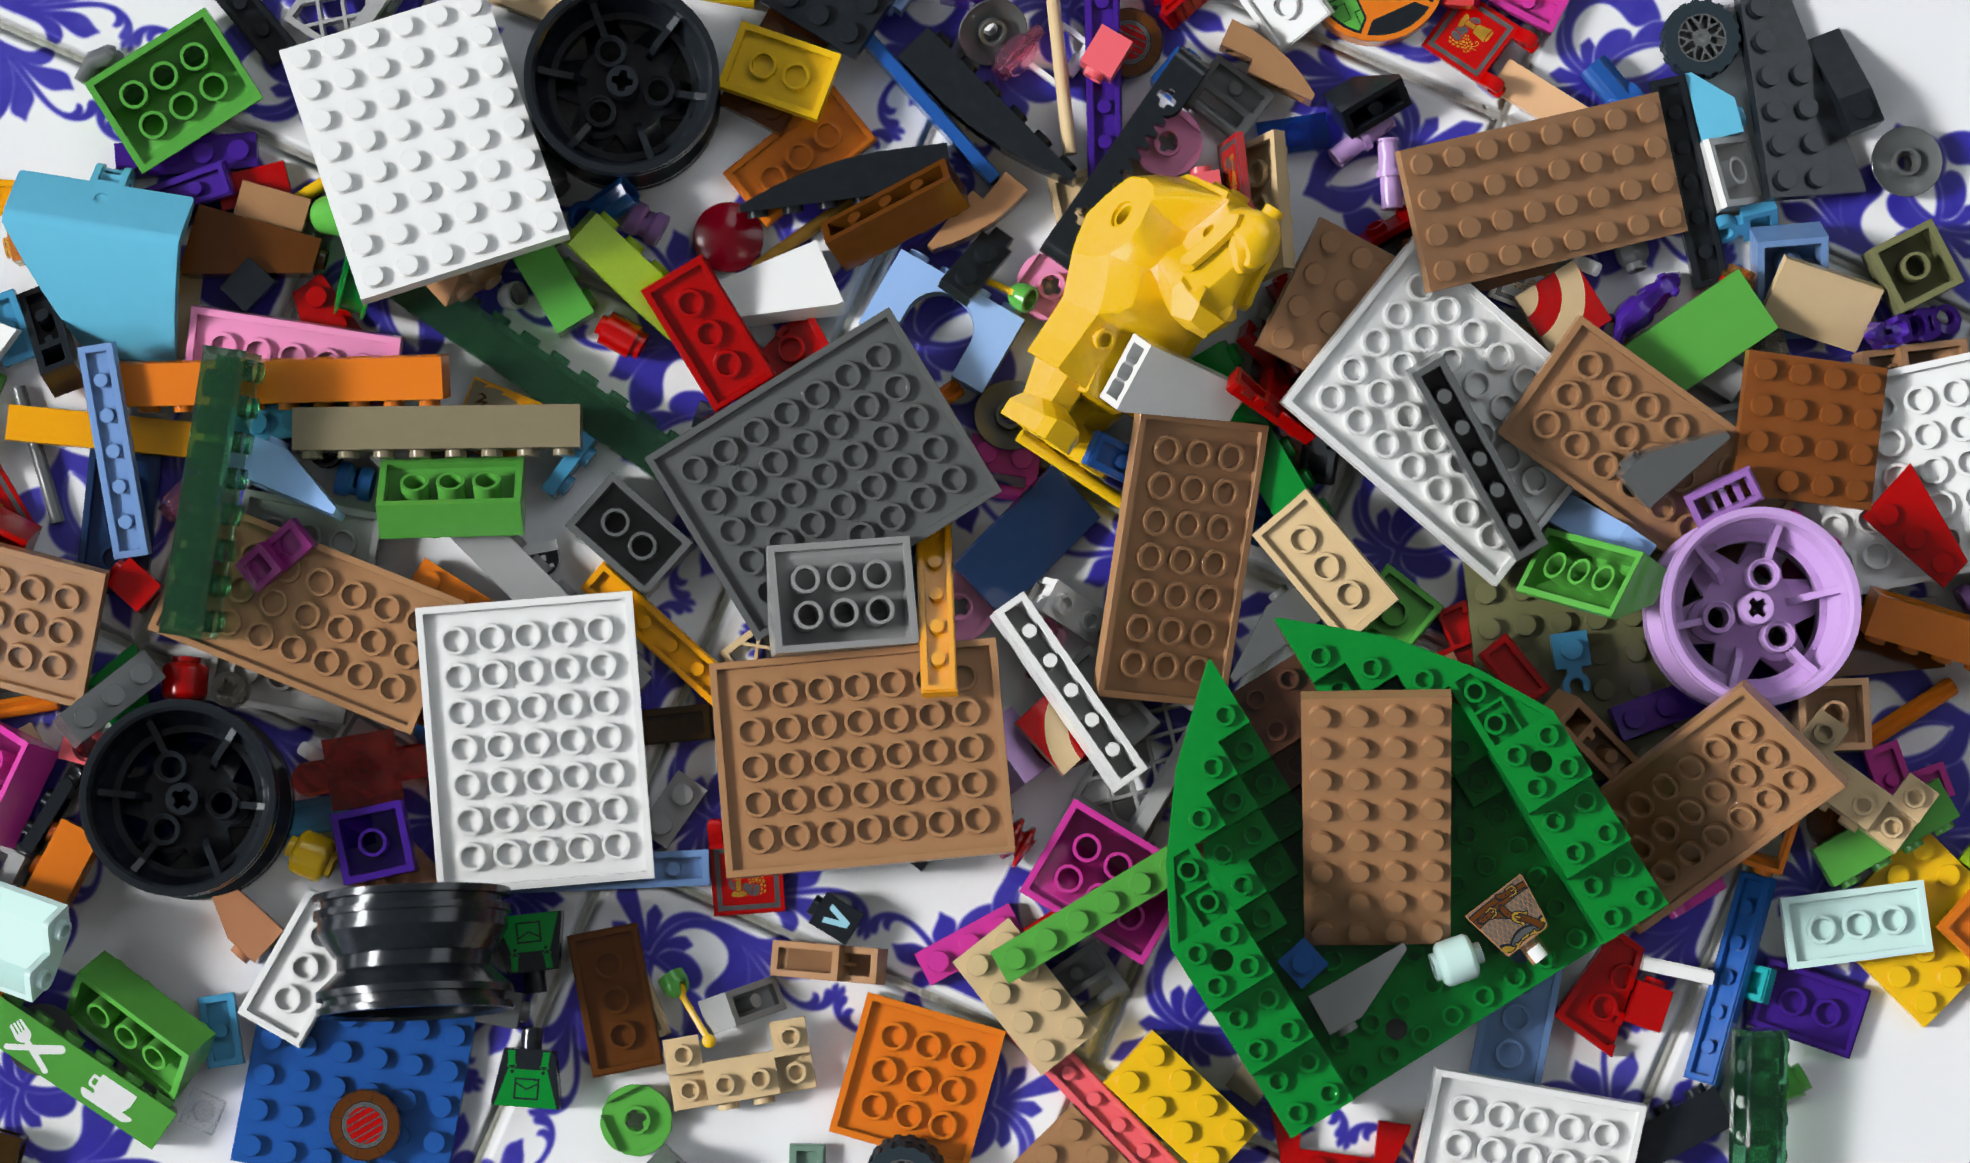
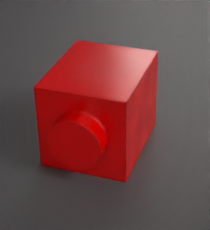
[108,557,165,614]
[1623,976,1674,1033]

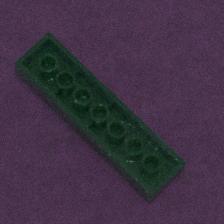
[158,345,265,640]

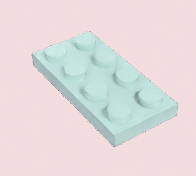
[1778,880,1934,970]

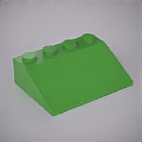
[84,7,263,174]

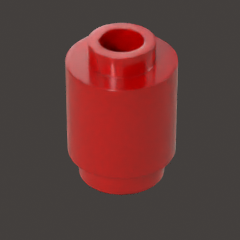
[594,311,650,360]

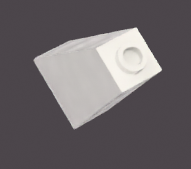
[719,240,847,327]
[1100,333,1242,421]

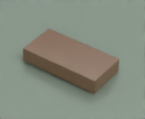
[233,180,313,233]

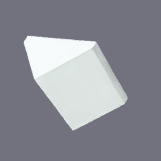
[1700,134,1765,216]

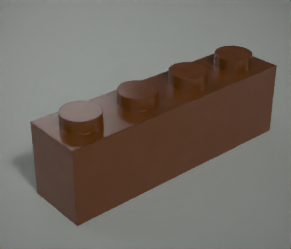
[821,157,970,272]

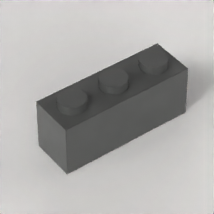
[53,649,166,749]

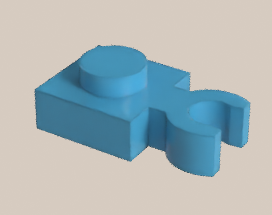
[1715,201,1778,244]
[1549,630,1592,693]

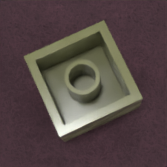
[1861,218,1965,317]

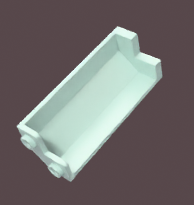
[0,881,72,1003]

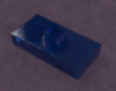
[1255,112,1331,155]

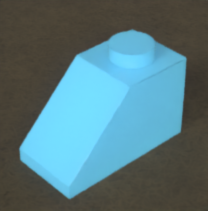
[1685,72,1746,143]

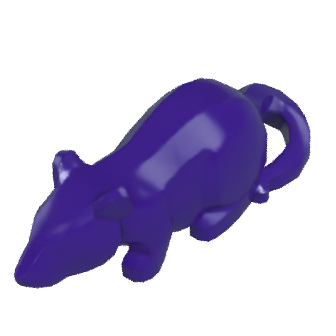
[1600,272,1681,344]
[1864,304,1962,350]

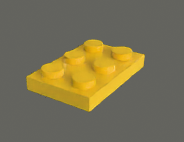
[719,20,843,123]

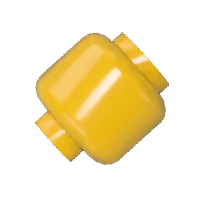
[284,829,339,882]

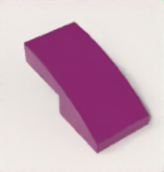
[235,518,318,593]

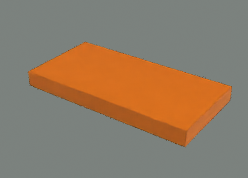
[723,85,878,229]

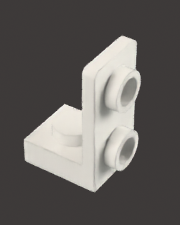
[1026,576,1104,643]

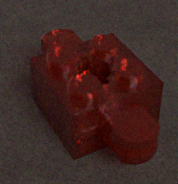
[291,728,428,811]

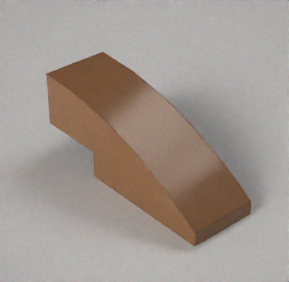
[1219,19,1315,107]
[927,172,1028,254]
[1851,338,1969,370]
[770,940,888,985]

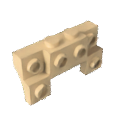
[1802,708,1940,854]
[662,1016,817,1111]

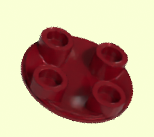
[693,202,764,273]

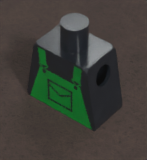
[499,910,564,994]
[491,1026,563,1110]

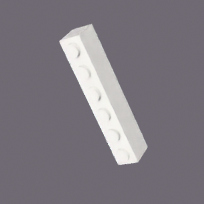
[990,591,1148,793]

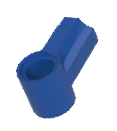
[1580,54,1645,104]
[567,177,641,229]

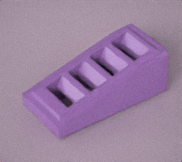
[1683,465,1765,528]

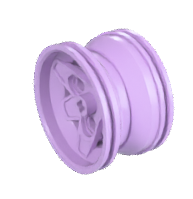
[1642,506,1862,706]

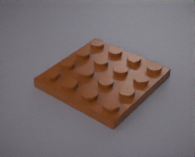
[1728,349,1888,511]

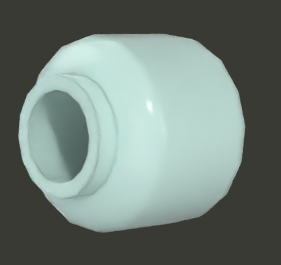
[1428,934,1485,987]

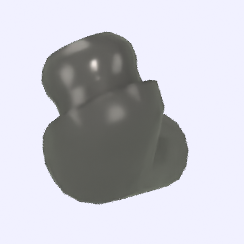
[74,44,124,84]

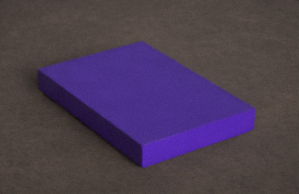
[1745,956,1871,1059]

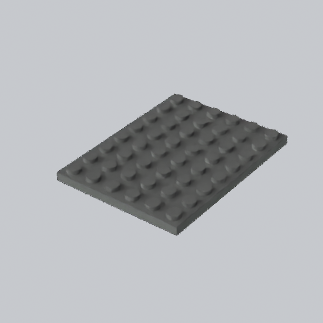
[645,307,1002,641]

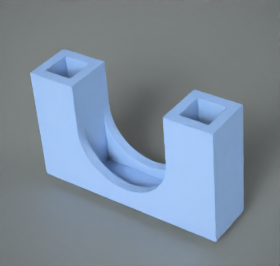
[858,248,1025,396]

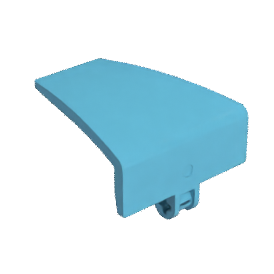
[2,163,194,361]

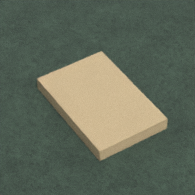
[1762,254,1884,353]

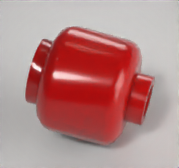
[161,656,209,701]

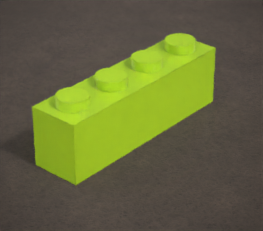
[563,210,671,341]

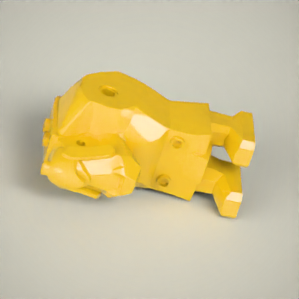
[1000,174,1285,480]

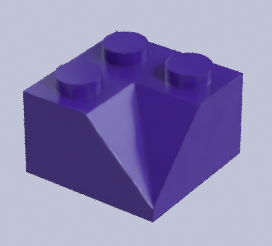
[330,799,420,886]

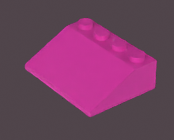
[1019,798,1169,965]

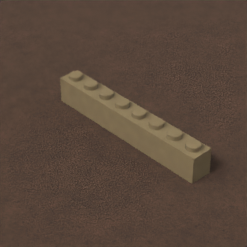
[292,404,583,460]

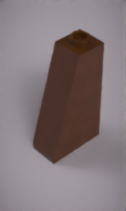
[179,204,330,279]

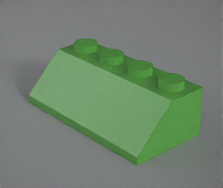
[375,456,526,539]
[1515,527,1667,620]
[66,950,216,1101]

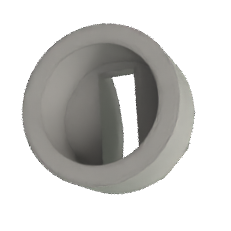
[497,281,528,310]

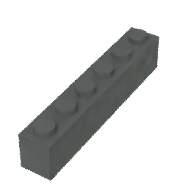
[1405,352,1548,561]

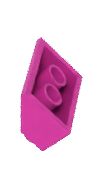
[0,721,59,849]

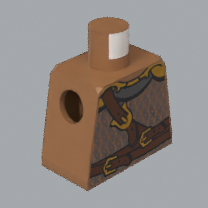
[1465,874,1550,965]

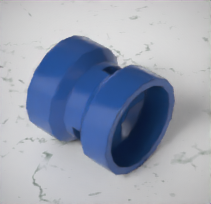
[333,460,378,502]

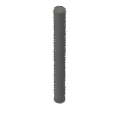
[12,385,65,525]

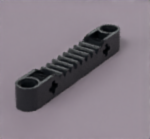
[1039,46,1211,270]

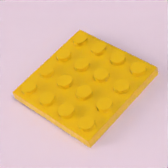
[1856,833,1970,1028]

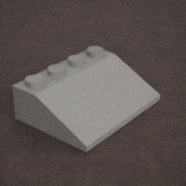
[766,536,919,658]

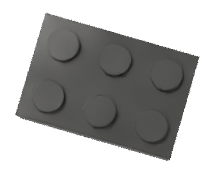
[565,472,695,599]

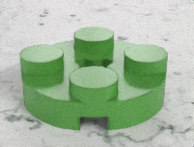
[600,1084,673,1157]

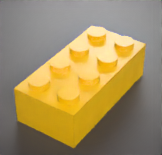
[1102,1029,1258,1163]

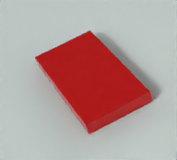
[641,253,777,413]

